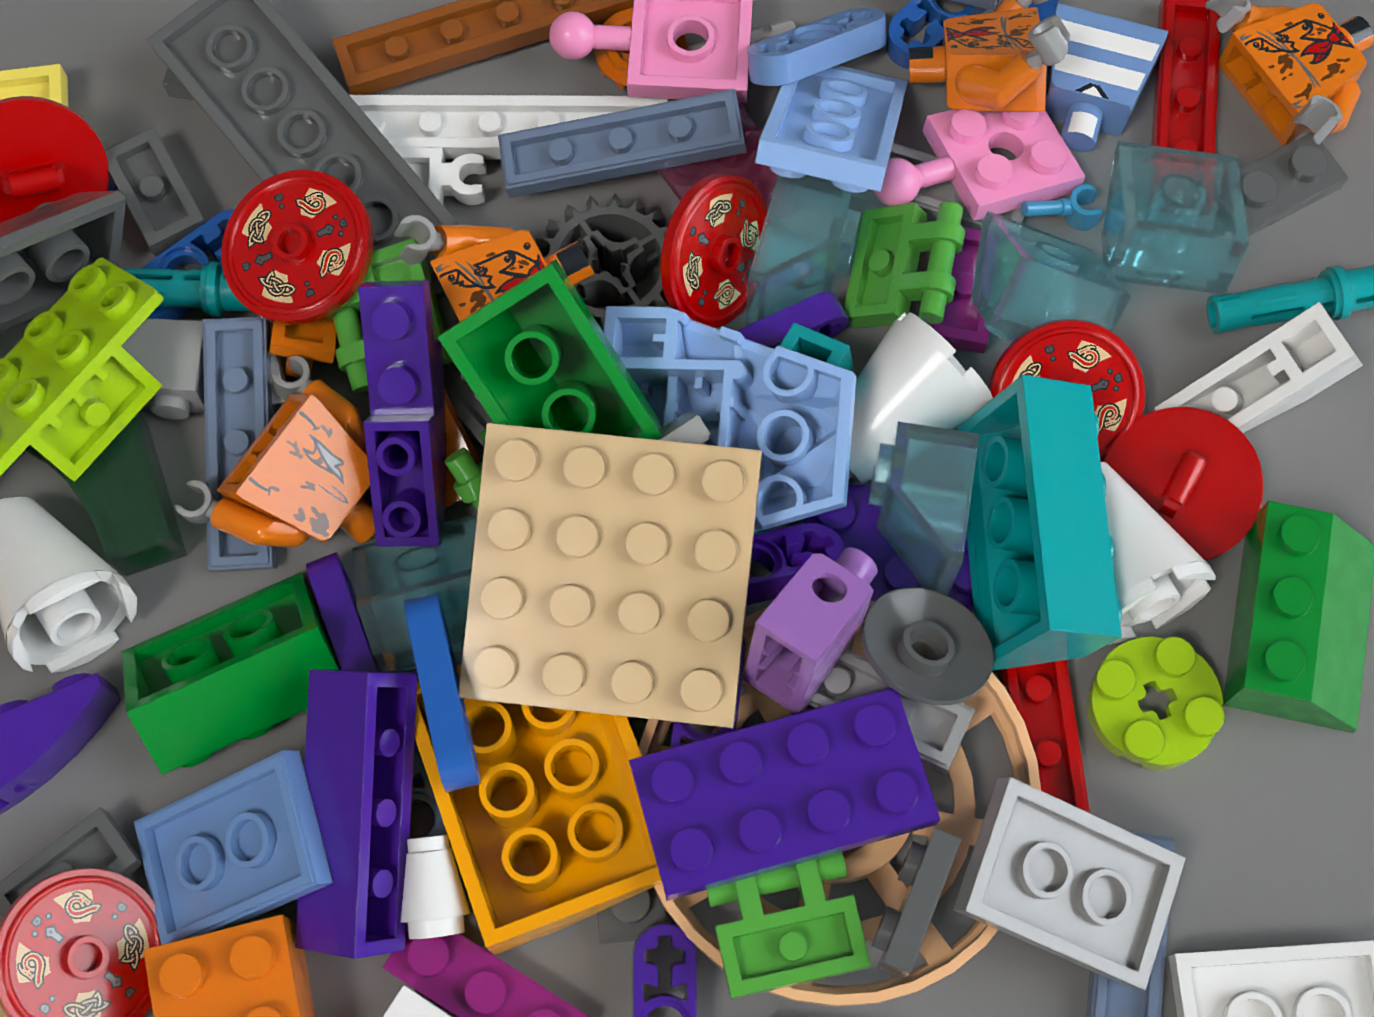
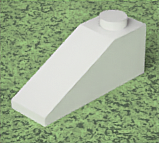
[1154,302,1363,433]

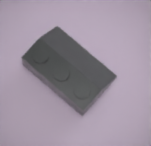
[0,190,126,332]

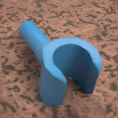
[1021,184,1103,231]

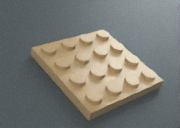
[459,423,762,728]

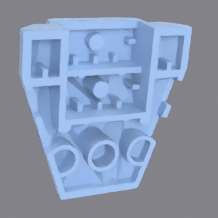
[603,306,856,532]

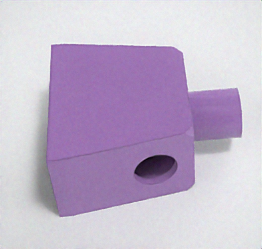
[743,547,878,714]

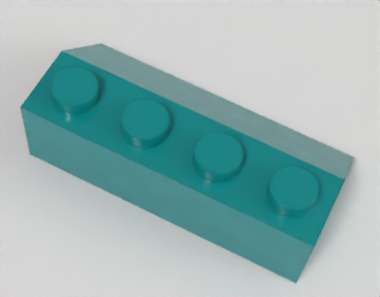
[957,375,1122,671]

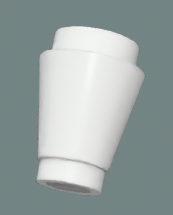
[400,834,470,939]

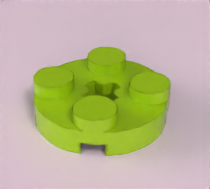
[1086,636,1225,770]

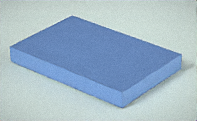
[134,750,333,945]

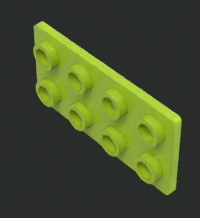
[0,257,163,482]

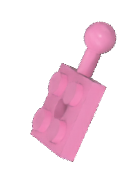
[549,0,753,103]
[873,109,1086,221]

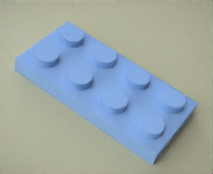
[755,65,908,193]

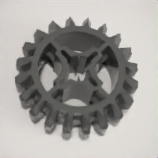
[535,193,669,331]

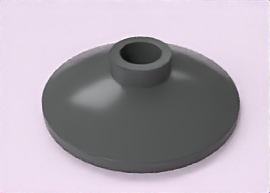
[862,587,994,706]

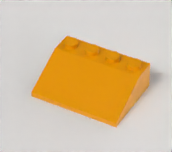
[415,664,662,955]

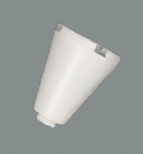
[848,312,993,485]
[1101,462,1216,645]
[0,497,137,673]

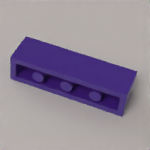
[295,669,417,959]

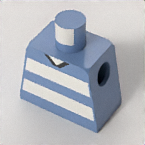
[1045,3,1168,152]

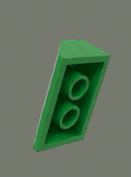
[437,259,662,440]
[1223,500,1374,733]
[122,572,341,775]

